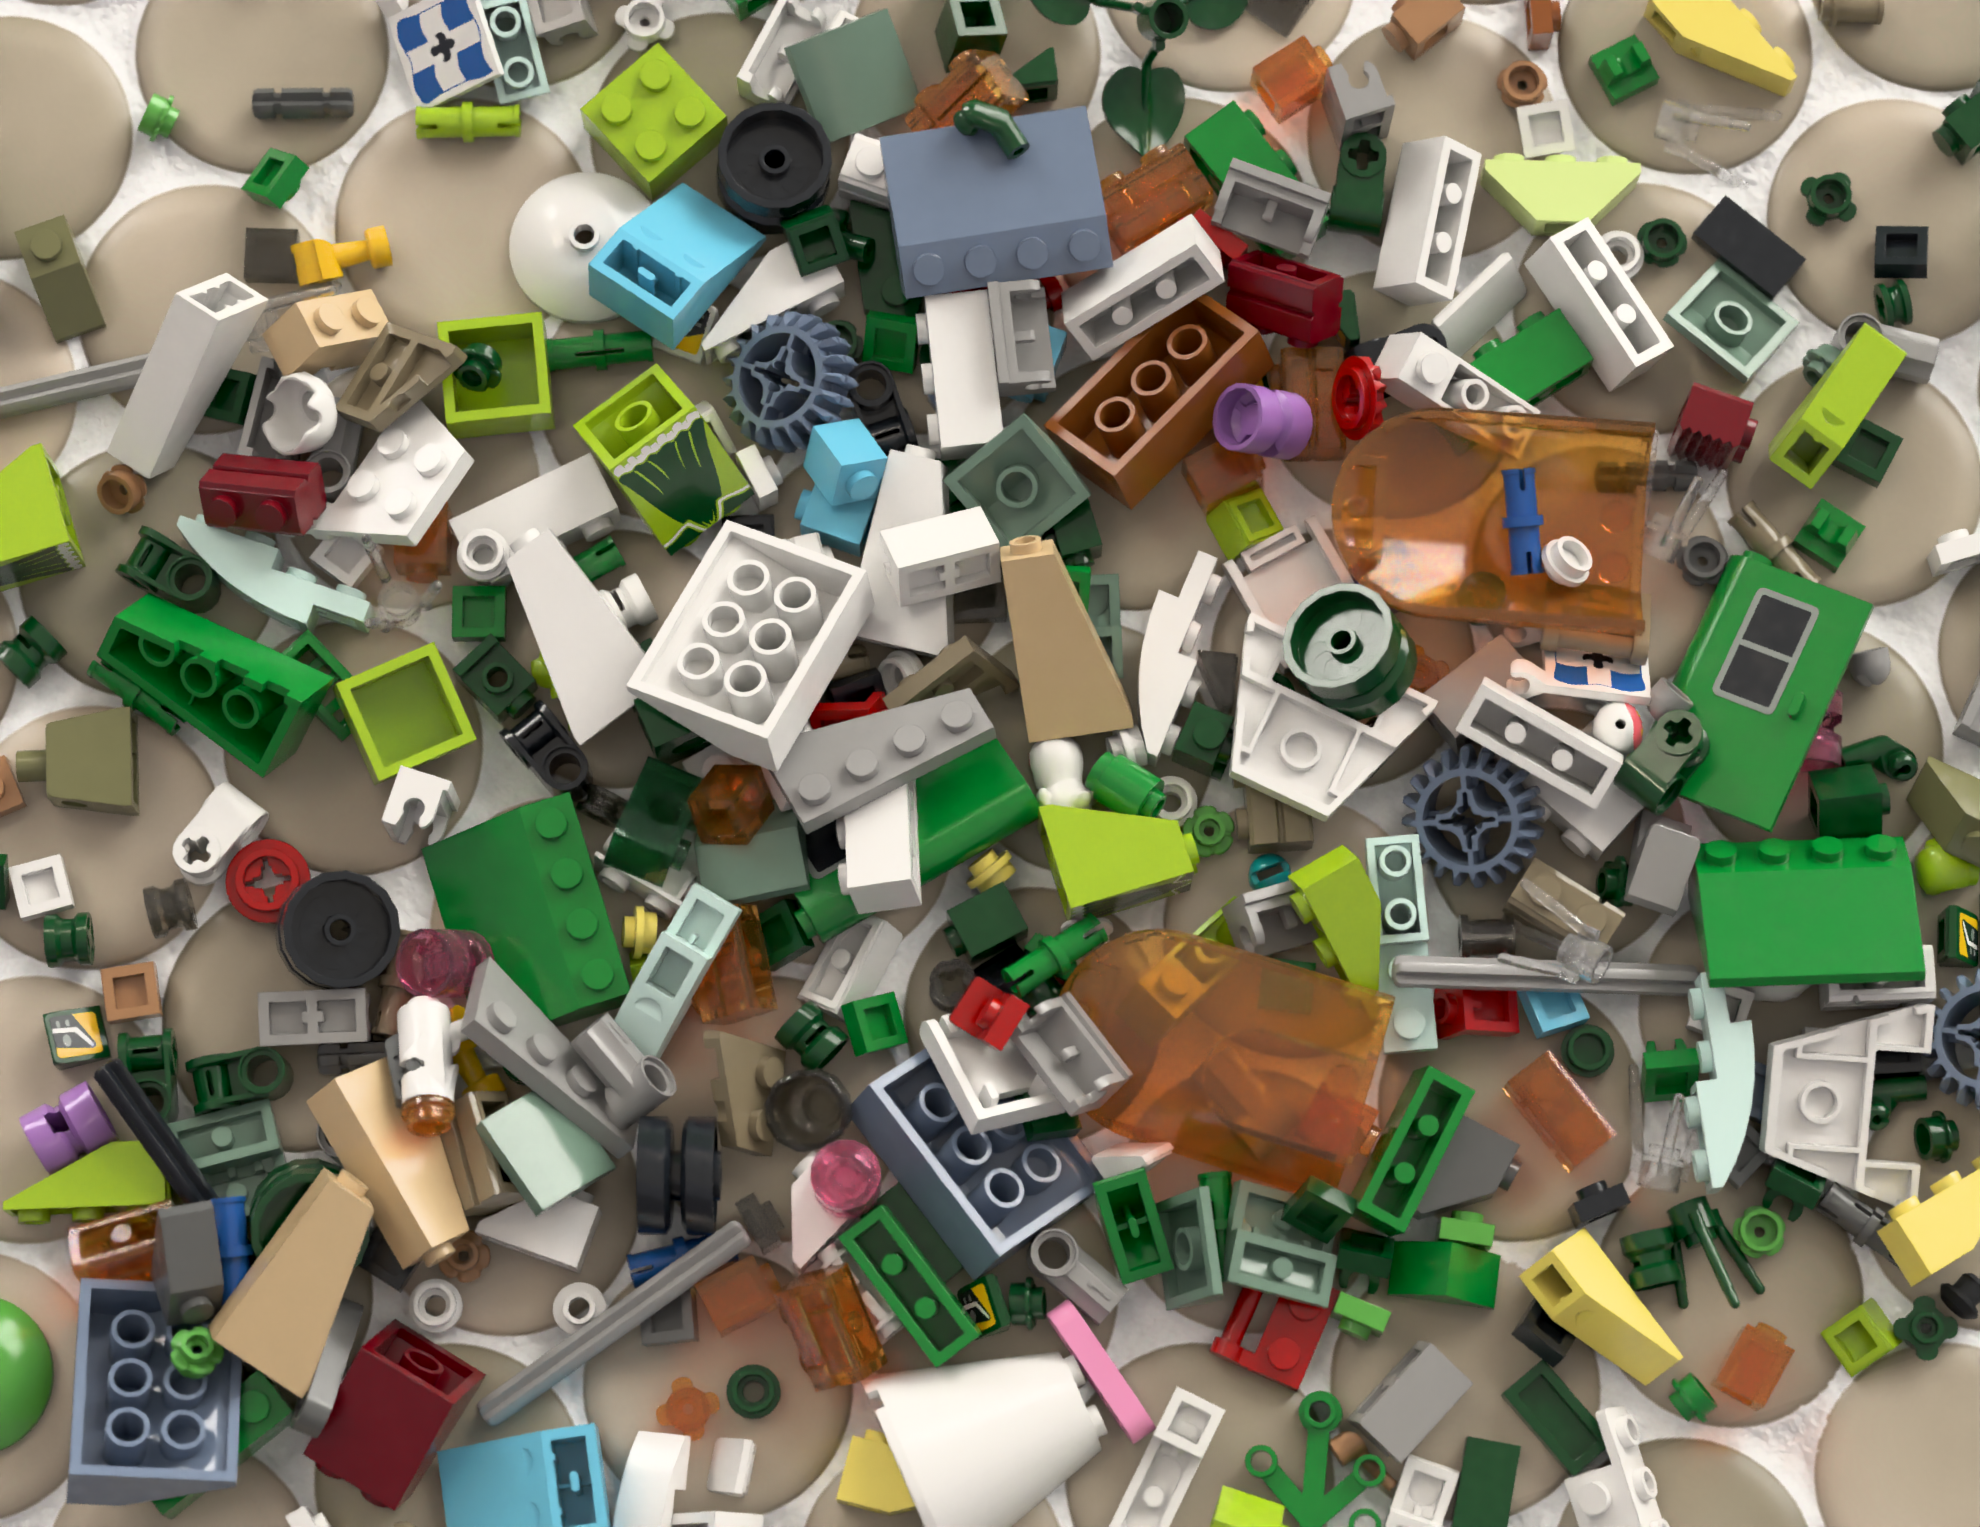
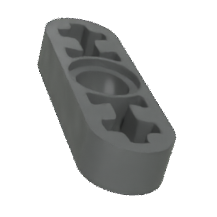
[290,1297,364,1439]

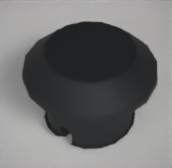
[1940,1273,1980,1319]

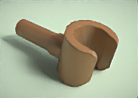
[1329,1431,1397,1492]

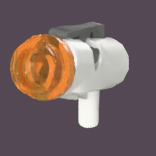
[385,996,469,1137]

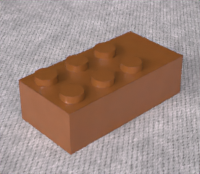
[1043,294,1274,510]

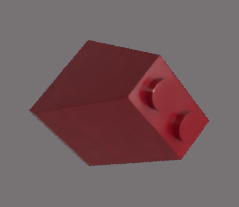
[303,1319,486,1511]

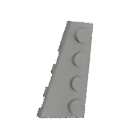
[768,688,997,834]
[460,956,638,1159]

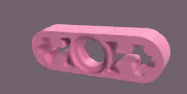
[1045,1299,1156,1444]

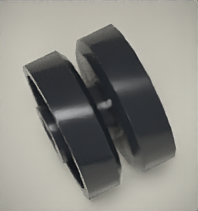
[716,102,832,235]
[274,870,401,990]
[636,1116,722,1235]

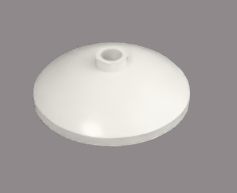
[509,172,651,324]

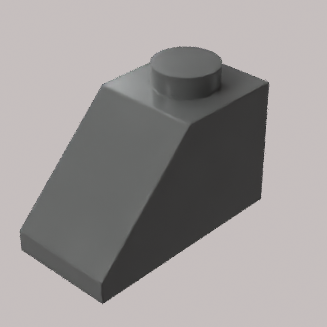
[1413,1115,1522,1220]
[151,1200,224,1326]

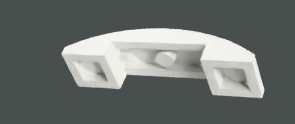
[1109,1387,1226,1527]

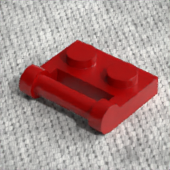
[1209,1287,1340,1392]

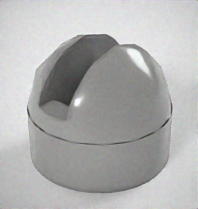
[1848,647,1891,687]
[1647,677,1694,721]

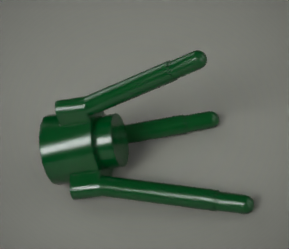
[1666,1196,1765,1309]

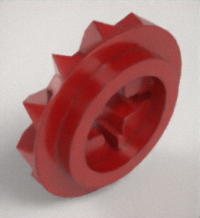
[1332,356,1388,441]
[225,839,311,924]

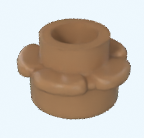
[1497,60,1548,109]
[97,464,147,515]
[438,1230,491,1283]

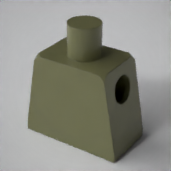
[16,707,140,816]

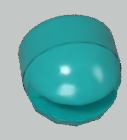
[1248,853,1291,891]

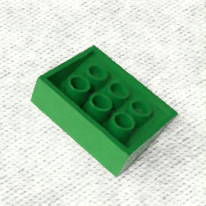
[421,792,630,1050]
[1688,834,1926,988]

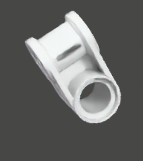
[173,781,269,886]

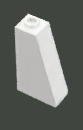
[107,273,268,479]
[855,444,955,658]
[505,527,646,745]

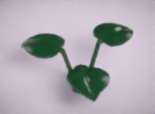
[1030,0,1249,157]

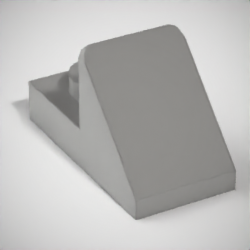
[1624,809,1700,917]

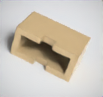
[262,289,389,376]

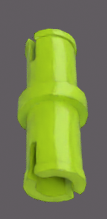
[415,101,521,143]

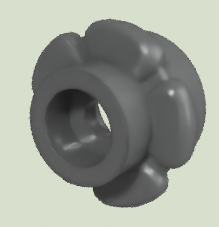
[1676,536,1728,586]

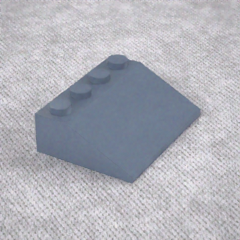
[879,106,1113,299]
[846,1048,1104,1281]
[66,1278,242,1506]

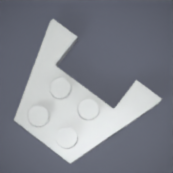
[279,400,475,546]
[1229,612,1438,822]
[1759,1003,1935,1207]

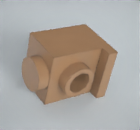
[1382,0,1466,61]

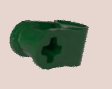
[1327,132,1387,237]
[115,526,221,614]
[1614,709,1710,816]
[117,1028,179,1124]
[185,1046,294,1116]

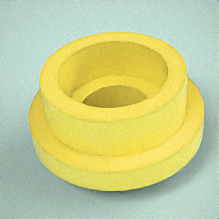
[966,848,1016,893]
[621,906,657,959]

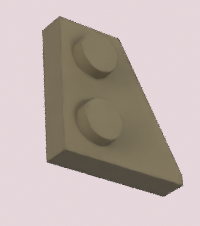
[336,322,468,433]
[882,635,1020,709]
[703,1031,786,1156]

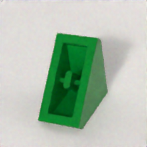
[1092,1167,1174,1285]
[1387,1241,1501,1310]

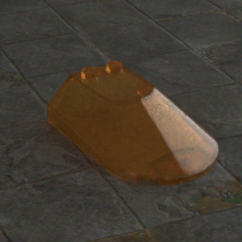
[1331,408,1656,636]
[1059,929,1395,1192]

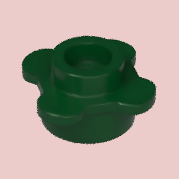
[1800,172,1857,227]
[1596,855,1633,908]
[1893,1296,1958,1361]

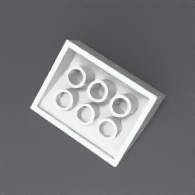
[626,520,875,772]

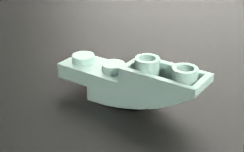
[480,0,550,105]
[176,514,376,633]
[1365,834,1438,1055]
[614,883,743,1059]
[1683,972,1755,1195]

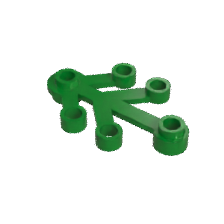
[1245,1391,1386,1527]

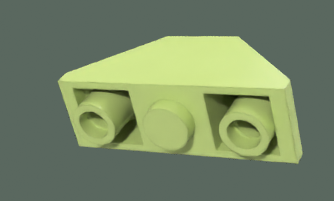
[1480,153,1641,236]

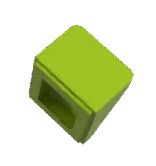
[1206,488,1284,560]
[1820,1298,1903,1378]

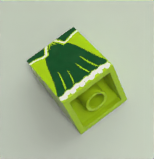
[572,363,755,556]
[0,443,86,592]
[1037,804,1200,921]

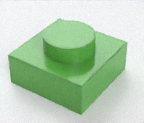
[1435,1210,1495,1252]
[1330,1291,1391,1341]

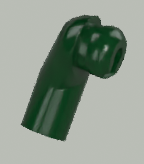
[1869,1074,1927,1131]

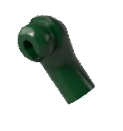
[953,99,1030,160]
[831,207,876,263]
[1837,735,1918,782]

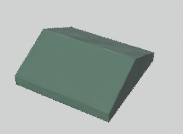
[1663,258,1800,384]
[943,413,1092,547]
[694,801,810,905]
[1155,1186,1224,1311]

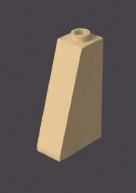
[1000,535,1134,743]
[306,1057,469,1269]
[208,1168,374,1399]

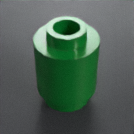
[1085,752,1167,818]

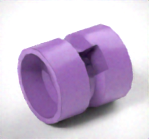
[1212,383,1313,460]
[19,1081,119,1175]

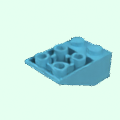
[588,182,766,350]
[437,1423,612,1527]

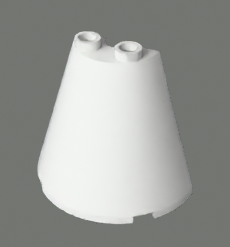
[859,1351,1108,1527]

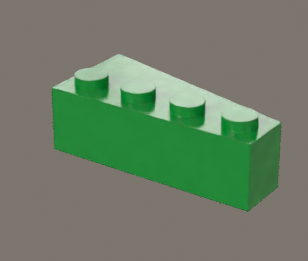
[96,593,334,778]

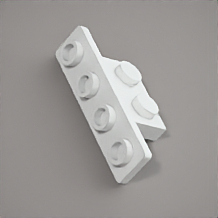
[1564,1405,1670,1527]

